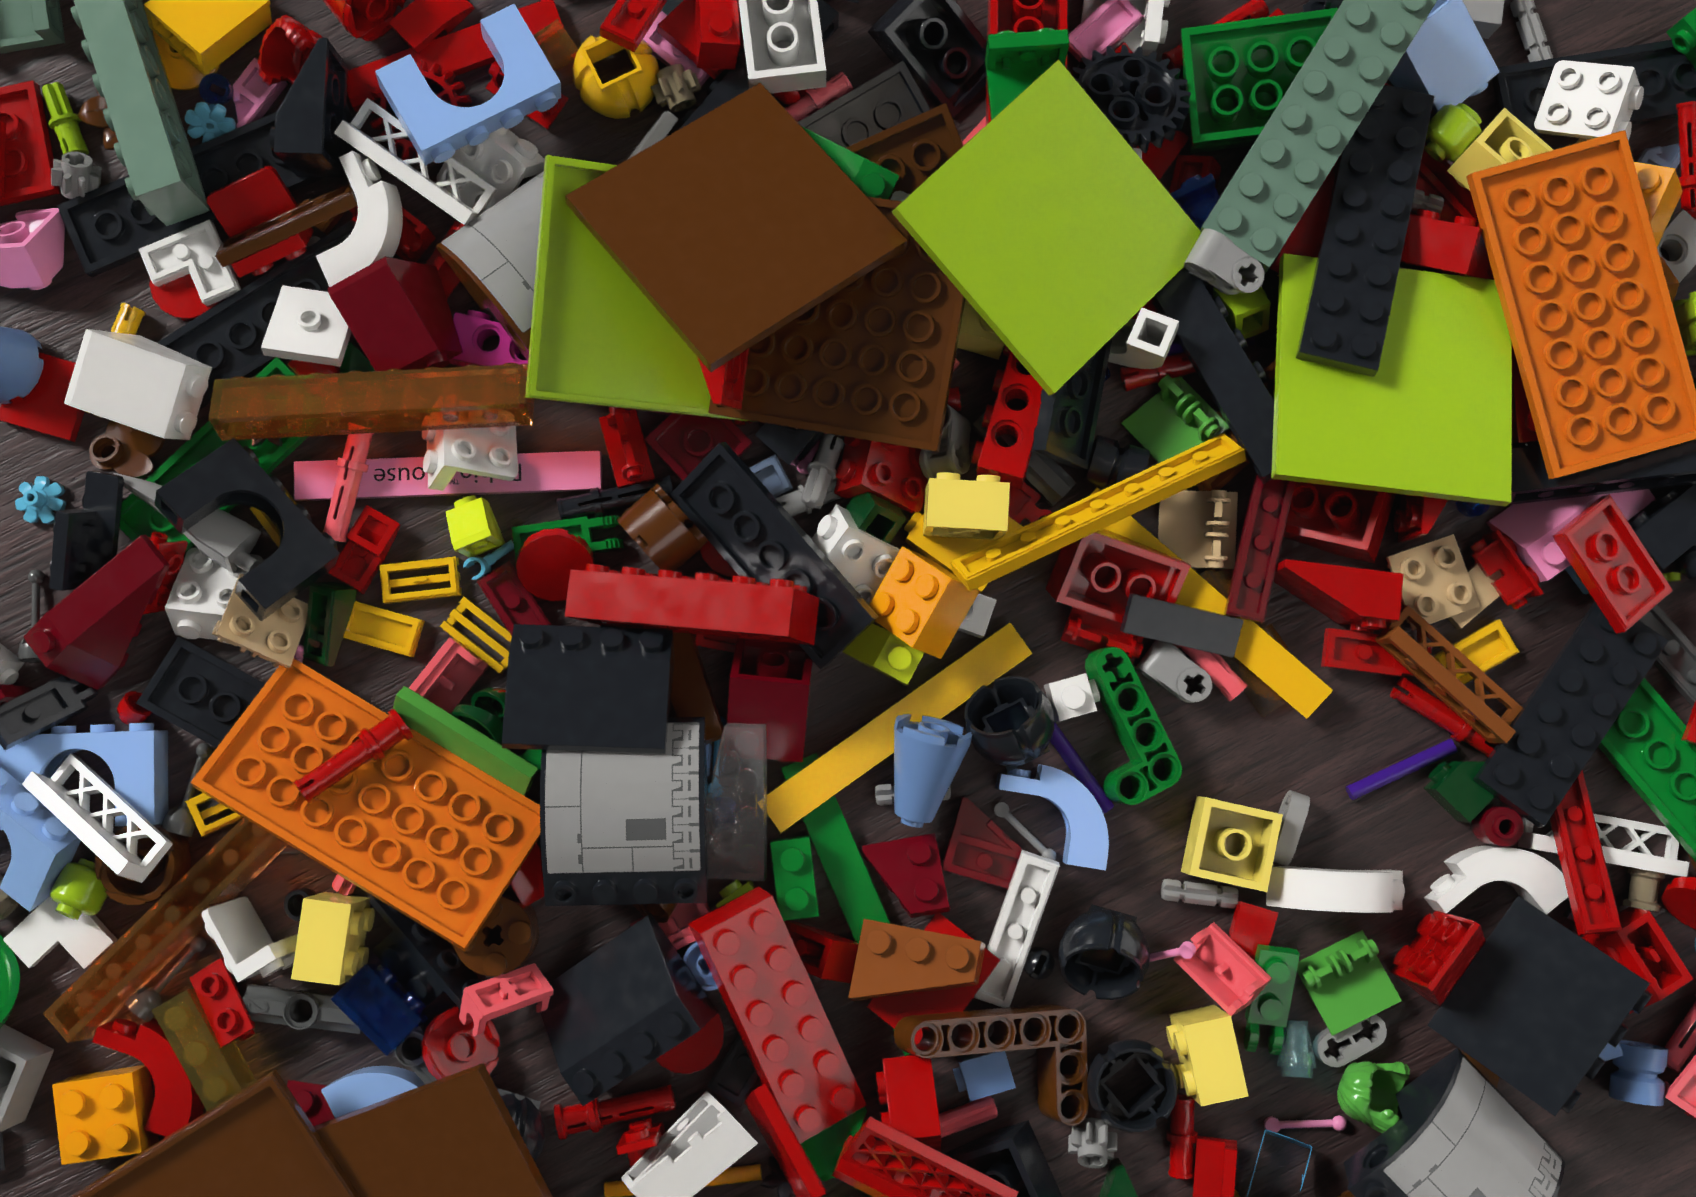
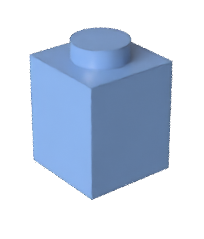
[952,1051,1016,1101]

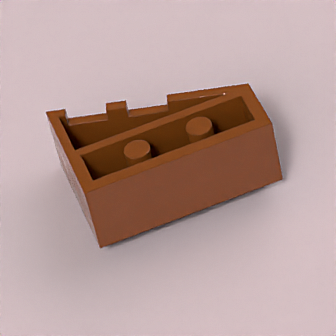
[848,919,986,1001]

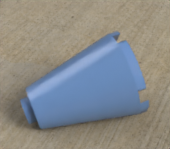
[0,326,44,404]
[894,714,973,828]

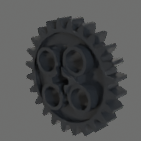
[1071,45,1191,153]

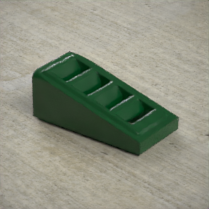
[303,582,357,666]

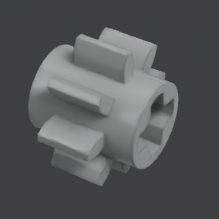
[51,152,102,199]
[1068,1118,1117,1168]

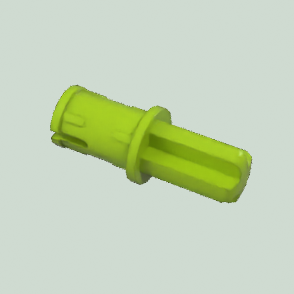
[42,82,89,155]

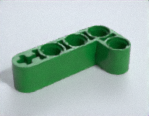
[1085,647,1182,805]

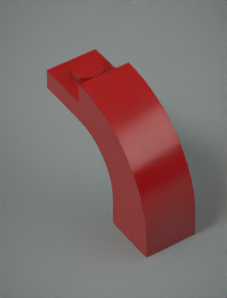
[92,1018,206,1137]

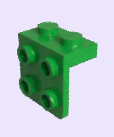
[985,28,1069,120]

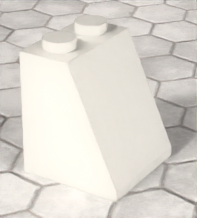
[64,329,212,440]

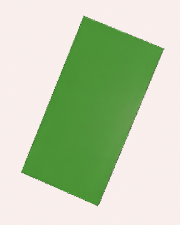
[393,686,538,797]

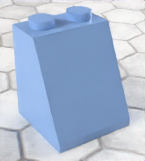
[1388,0,1499,118]

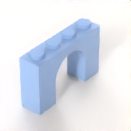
[375,4,561,166]
[0,723,169,830]
[0,767,81,912]

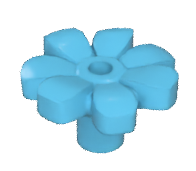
[185,102,236,143]
[15,476,66,524]

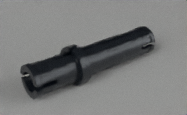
[557,475,673,520]

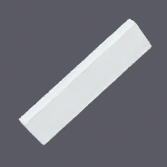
[974,850,1060,1008]

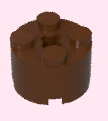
[617,483,708,571]
[95,824,191,905]
[453,893,539,977]

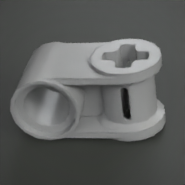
[1184,228,1264,295]
[919,404,971,480]
[1135,640,1212,703]

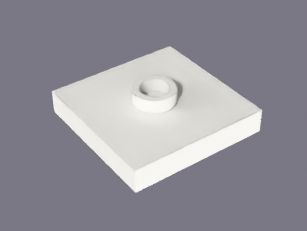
[261,285,352,367]

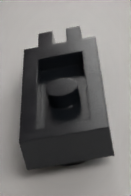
[0,675,98,750]

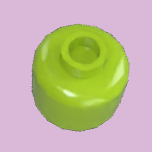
[1424,103,1482,162]
[49,858,108,920]

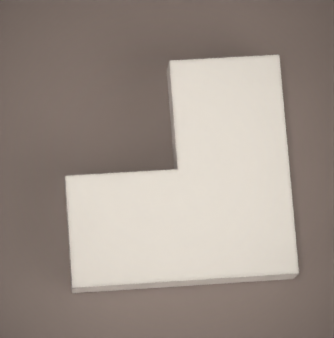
[139,220,241,306]
[3,896,119,969]

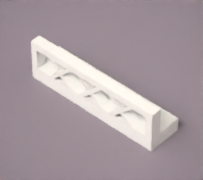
[334,98,498,225]
[22,753,173,883]
[1518,813,1689,877]

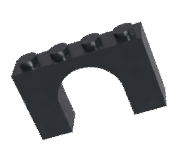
[155,438,340,622]

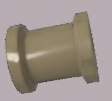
[1622,867,1665,912]

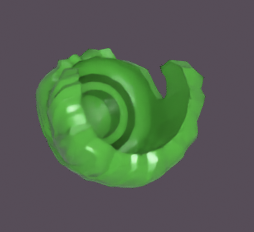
[1337,1061,1410,1134]

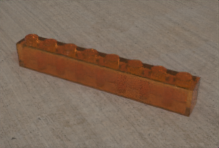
[209,363,534,441]
[43,817,289,1043]

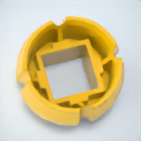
[572,35,659,119]

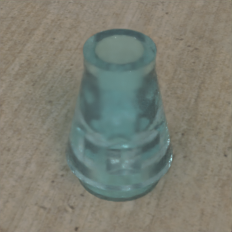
[1277,1020,1317,1078]

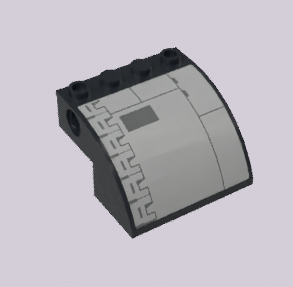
[540,717,709,906]
[1344,1048,1565,1197]

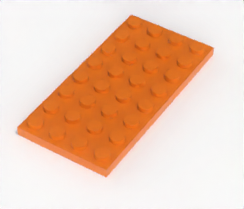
[1466,130,1696,479]
[190,658,541,951]

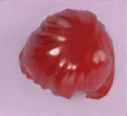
[258,15,323,86]

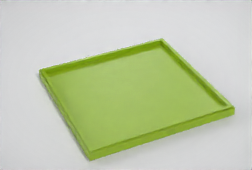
[891,59,1201,396]
[525,155,756,422]
[1271,253,1512,507]

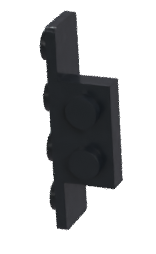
[49,471,124,591]
[369,896,481,1010]

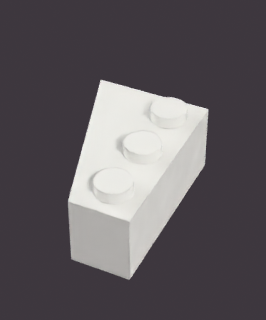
[621,1091,758,1197]

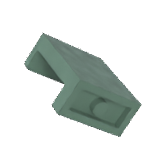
[0,0,65,54]

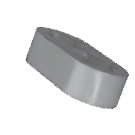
[1273,790,1310,866]
[1313,1015,1387,1067]

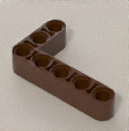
[894,1004,1088,1126]

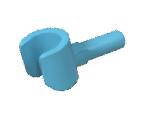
[463,540,514,580]

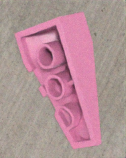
[0,208,65,290]
[1486,489,1656,582]

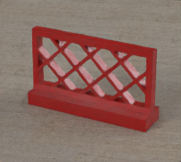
[832,1117,1018,1197]

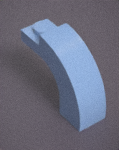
[996,764,1109,871]
[321,1066,425,1118]

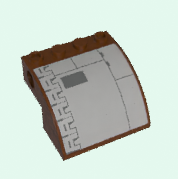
[435,170,544,361]

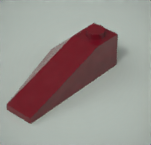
[23,534,170,690]

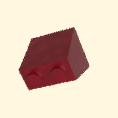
[327,256,463,385]
[725,638,813,762]

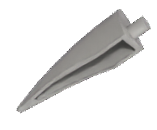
[113,473,261,574]

